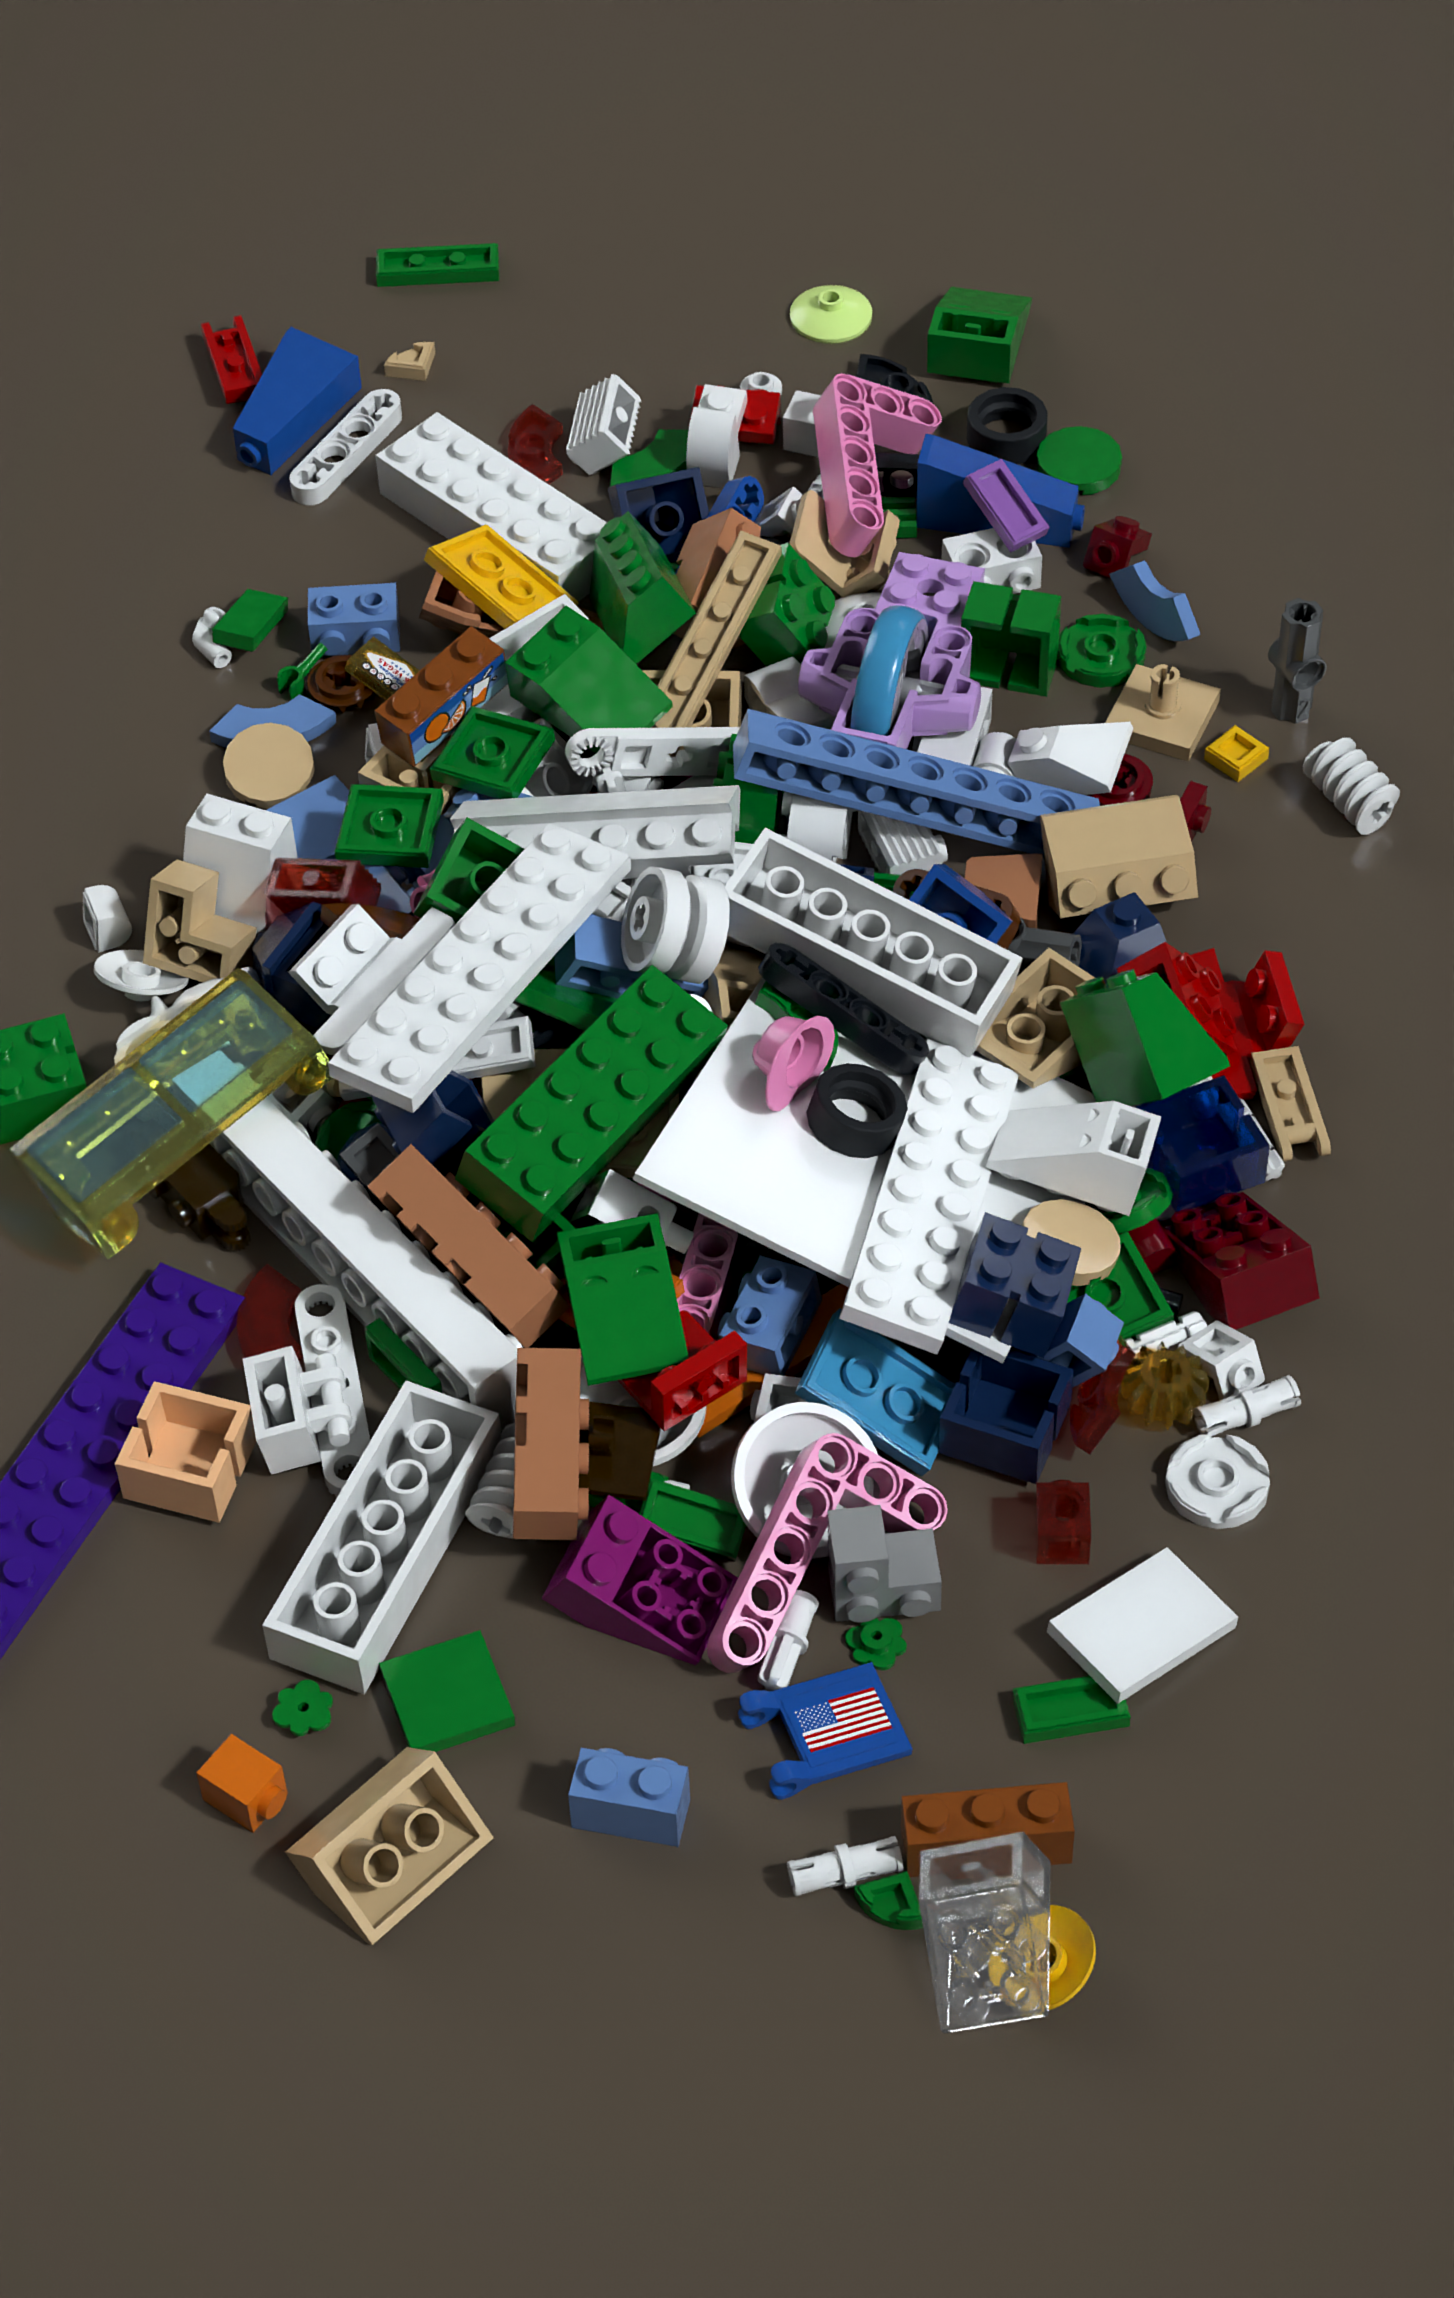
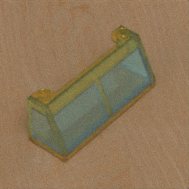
[9,967,333,1259]

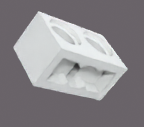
[942,528,1042,594]

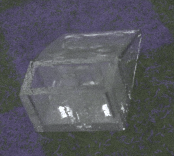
[919,1831,1051,2034]

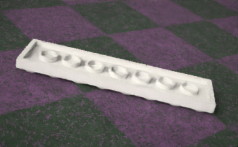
[328,823,631,1113]
[839,1039,1019,1355]

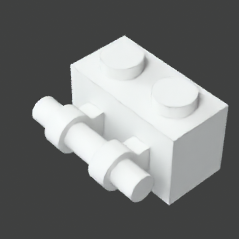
[243,1346,352,1475]

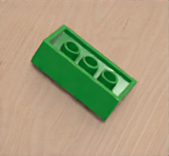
[589,511,696,664]

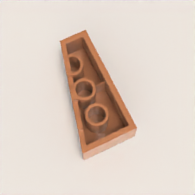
[367,1144,571,1348]

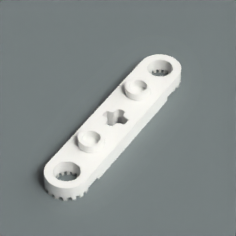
[565,727,740,777]
[295,1284,370,1498]

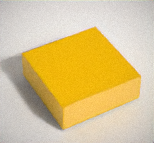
[1204,725,1269,782]

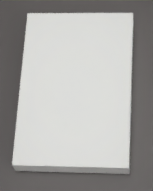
[1047,1547,1239,1704]

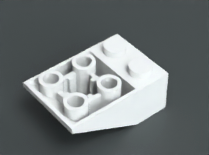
[985,1101,1161,1216]

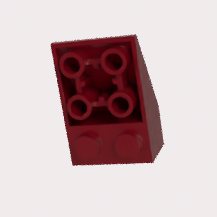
[1159,1192,1320,1330]

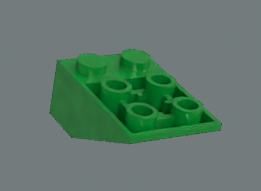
[927,287,1032,384]
[557,1213,689,1386]

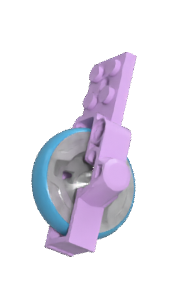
[798,552,985,749]

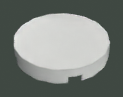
[1165,1434,1270,1529]

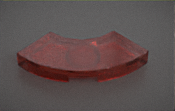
[508,404,563,485]
[237,1264,303,1361]
[1070,1335,1136,1455]

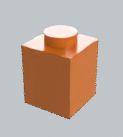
[196,1733,288,1833]

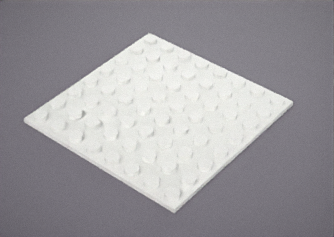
[633,978,1096,1364]

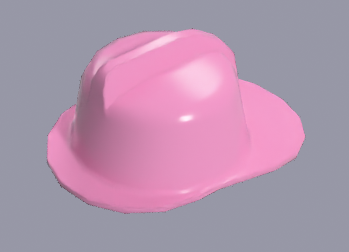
[752,1015,835,1111]

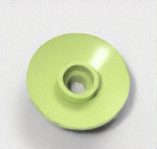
[790,285,872,344]

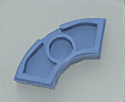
[1109,560,1200,641]
[209,694,337,748]

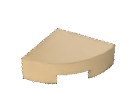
[384,342,435,381]

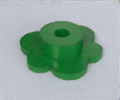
[845,1618,907,1670]
[272,1679,333,1737]

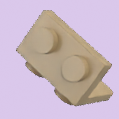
[789,490,900,597]

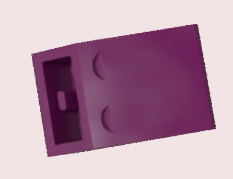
[541,1495,738,1665]

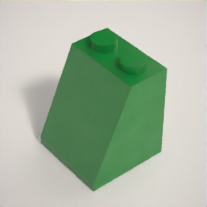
[1060,969,1230,1106]

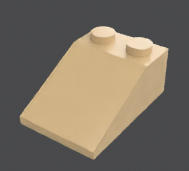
[976,948,1095,1088]

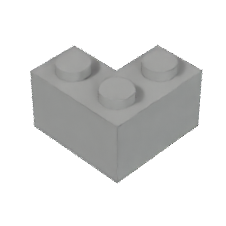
[827,1505,942,1622]

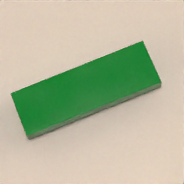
[376,243,499,287]

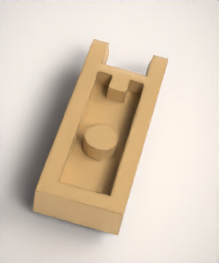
[1250,1046,1331,1162]

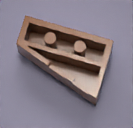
[513,1348,589,1540]

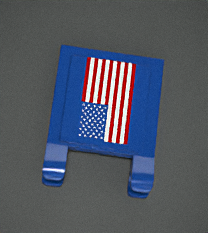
[738,1662,913,1800]

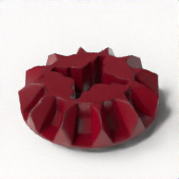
[1087,754,1153,806]

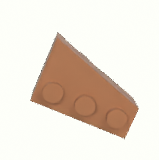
[674,508,761,649]

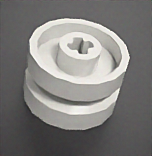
[621,866,730,984]

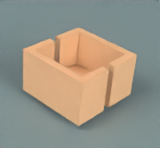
[115,1381,257,1523]

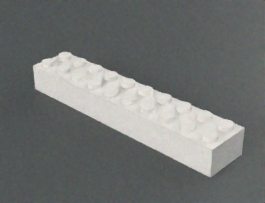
[172,1051,523,1431]

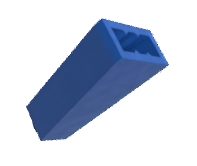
[233,327,362,475]
[917,434,1085,548]

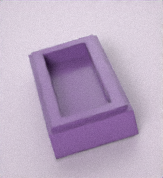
[963,459,1050,553]

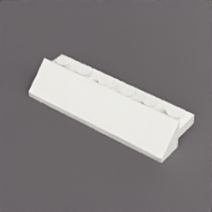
[450,785,740,879]

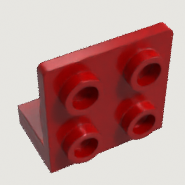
[1116,942,1237,1055]
[617,1310,747,1431]

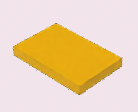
[424,524,579,629]

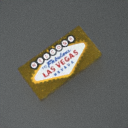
[344,636,420,700]

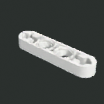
[290,389,402,505]

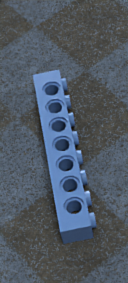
[733,709,1100,857]

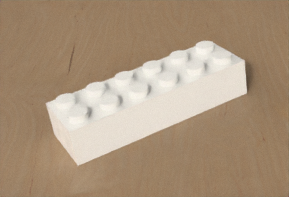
[375,412,607,602]
[725,827,1023,1058]
[262,1381,501,1695]

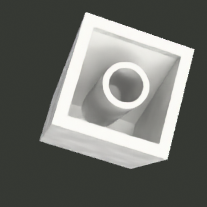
[183,794,303,937]

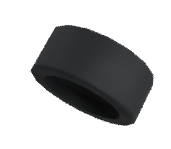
[967,387,1048,464]
[806,1063,908,1158]

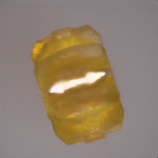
[1121,1341,1209,1431]

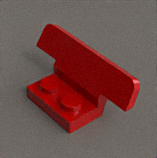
[1190,948,1305,1103]

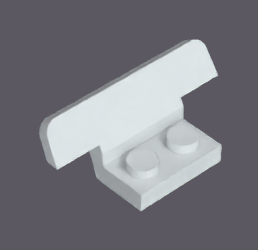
[288,903,455,1056]

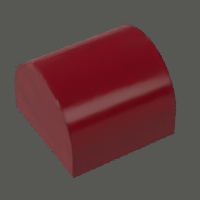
[1118,1218,1179,1274]

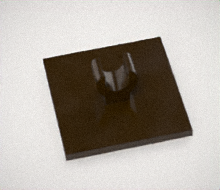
[579,1402,661,1502]

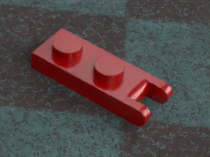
[201,315,262,404]

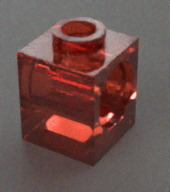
[1035,1480,1091,1564]

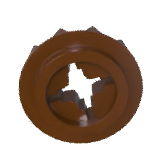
[307,655,379,714]

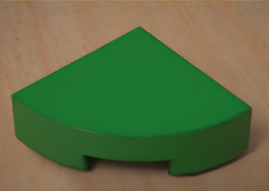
[854,1871,925,1930]

